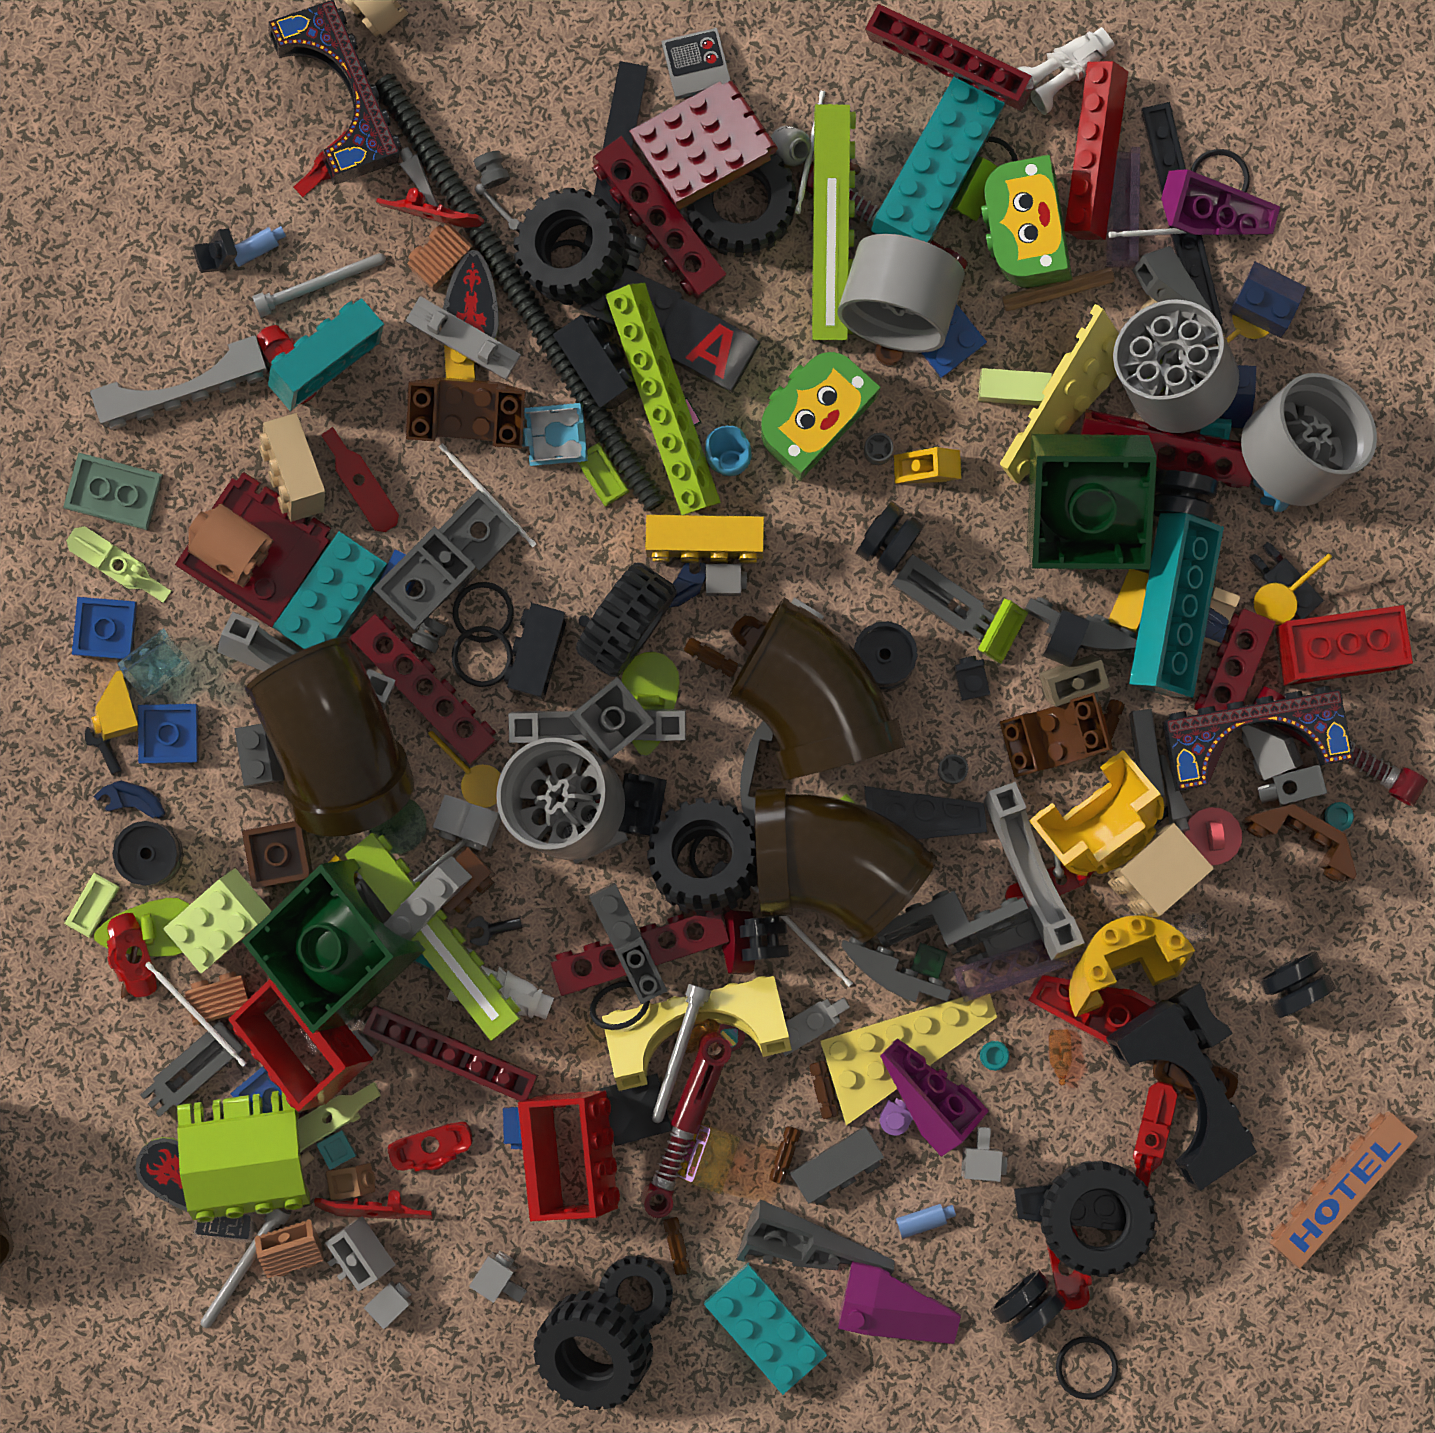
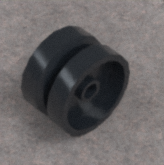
[1153,470,1219,522]
[855,501,925,577]
[853,621,918,692]
[112,821,184,887]
[1258,951,1336,1018]
[990,1269,1067,1344]

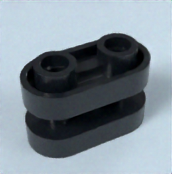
[739,916,789,961]

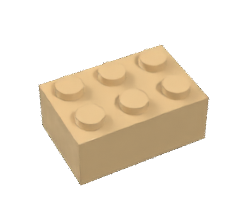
[259,413,325,522]

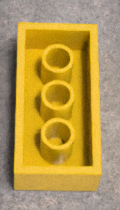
[645,515,764,564]

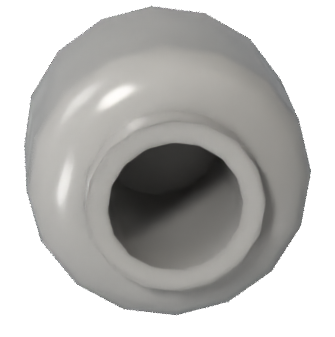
[771,125,811,167]

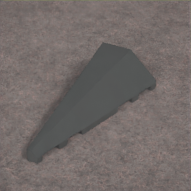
[736,1199,895,1275]

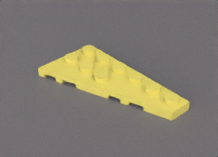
[1000,304,1119,484]
[820,989,997,1126]

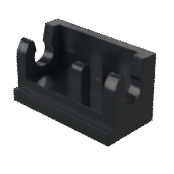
[618,773,667,837]

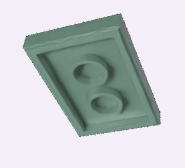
[63,452,163,531]

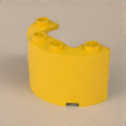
[1029,750,1164,876]
[1069,915,1195,1017]

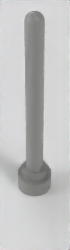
[252,253,386,318]
[652,984,711,1123]
[200,1208,291,1328]

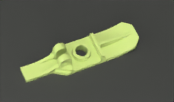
[66,526,171,603]
[298,1082,381,1152]

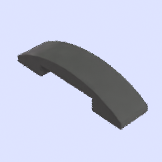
[740,721,774,827]

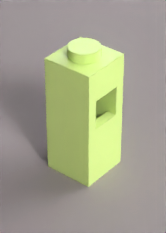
[978,368,1052,406]

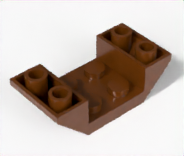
[406,377,526,449]
[999,692,1113,778]
[1242,804,1357,883]

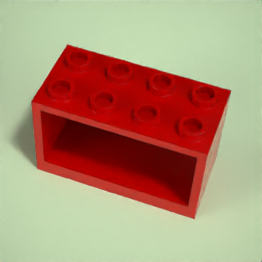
[1275,605,1413,686]
[228,979,373,1112]
[518,1090,620,1222]

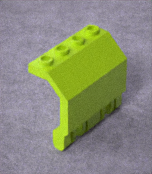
[177,1091,311,1223]

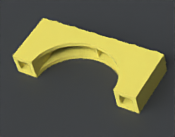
[602,976,792,1091]

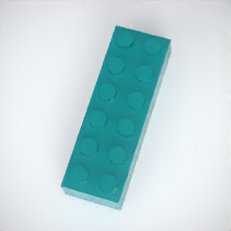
[871,77,1005,243]
[1129,513,1224,698]

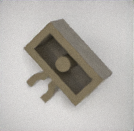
[1038,654,1110,707]

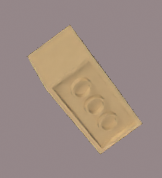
[1107,823,1214,917]

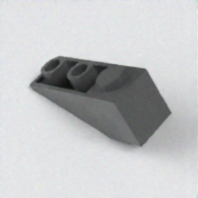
[1132,246,1213,314]

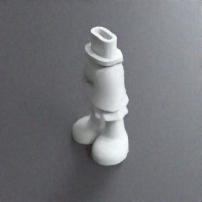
[1017,27,1114,115]
[447,948,554,1020]

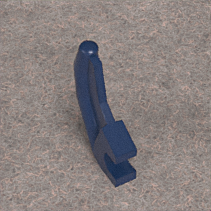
[669,563,706,608]
[93,780,165,819]

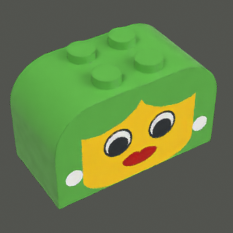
[981,155,1073,288]
[761,352,881,481]

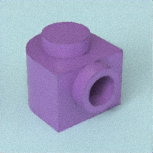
[879,1098,913,1136]

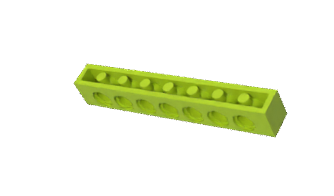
[605,283,721,515]

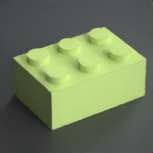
[163,868,272,973]

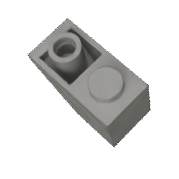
[1242,723,1303,780]

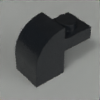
[1043,610,1090,667]

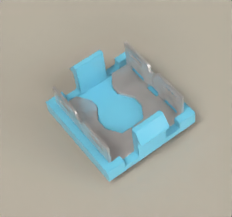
[523,403,588,466]

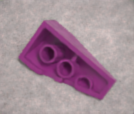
[1161,169,1281,235]
[880,1038,989,1157]
[838,1261,961,1344]

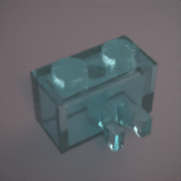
[117,628,191,699]

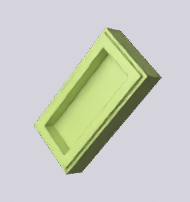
[64,873,120,938]

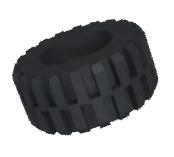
[686,154,796,257]
[513,188,630,305]
[576,562,677,677]
[647,798,758,916]
[1040,1160,1158,1277]
[533,1291,653,1410]

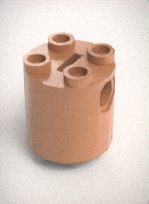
[188,504,274,587]

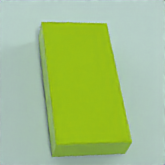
[577,442,629,507]
[977,598,1028,664]

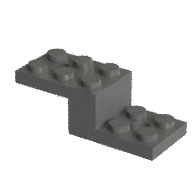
[373,489,520,631]
[877,890,1033,955]

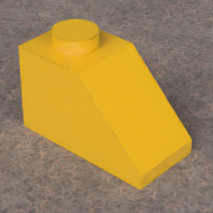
[894,447,961,484]
[91,670,138,741]

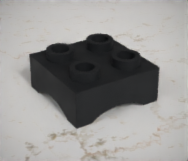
[1166,983,1233,1050]
[600,1073,672,1146]

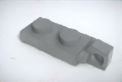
[783,997,850,1056]

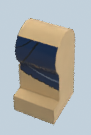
[1204,587,1240,648]

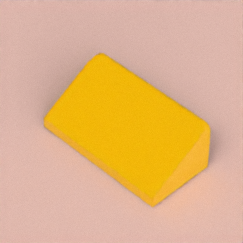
[1108,569,1149,633]

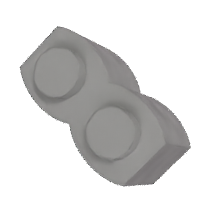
[433,795,502,851]

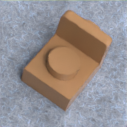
[326,1163,376,1200]

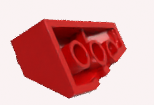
[1028,975,1157,1048]

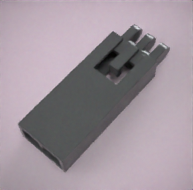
[891,554,995,642]
[1129,709,1165,797]
[140,1020,245,1117]

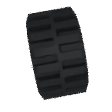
[598,1255,673,1330]

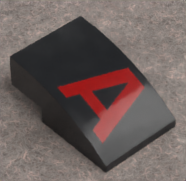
[661,298,761,393]

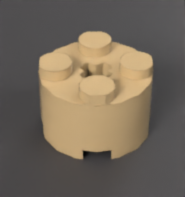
[344,0,408,37]

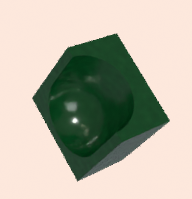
[1027,434,1157,569]
[242,859,425,1034]

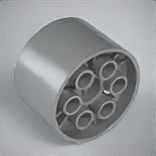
[838,234,965,353]
[1113,299,1239,433]
[1241,373,1377,506]
[496,738,625,860]

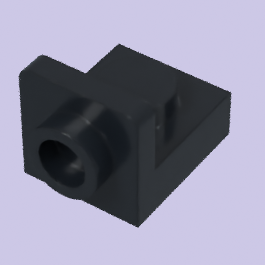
[192,228,237,273]
[954,656,991,701]

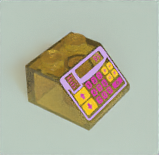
[677,1123,741,1194]

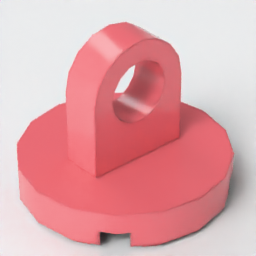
[1184,807,1242,865]

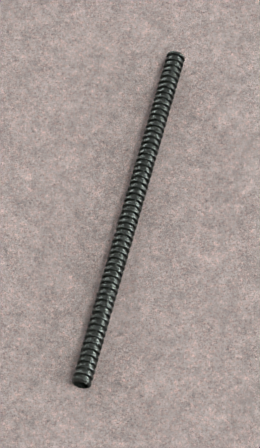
[375,74,666,512]

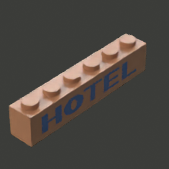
[1269,1112,1418,1269]

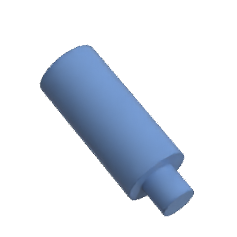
[234,226,286,267]
[896,1204,956,1239]

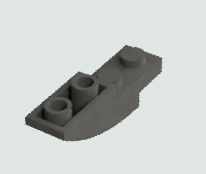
[1024,597,1137,652]
[589,883,668,1004]
[841,936,951,1003]

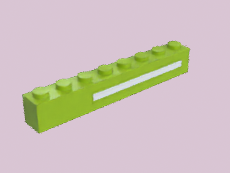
[812,104,856,340]
[345,833,522,1041]

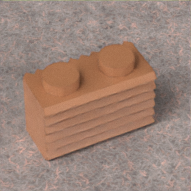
[407,223,474,292]
[184,971,251,1026]
[255,1219,324,1279]

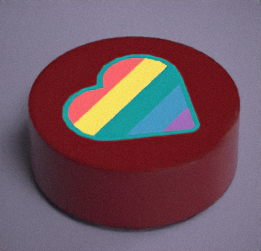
[716,1024,745,1051]

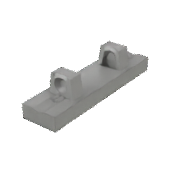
[406,296,521,381]

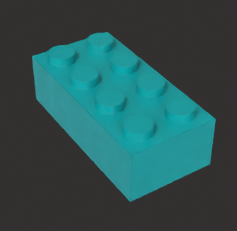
[268,298,384,411]
[273,531,387,649]
[704,1262,827,1395]

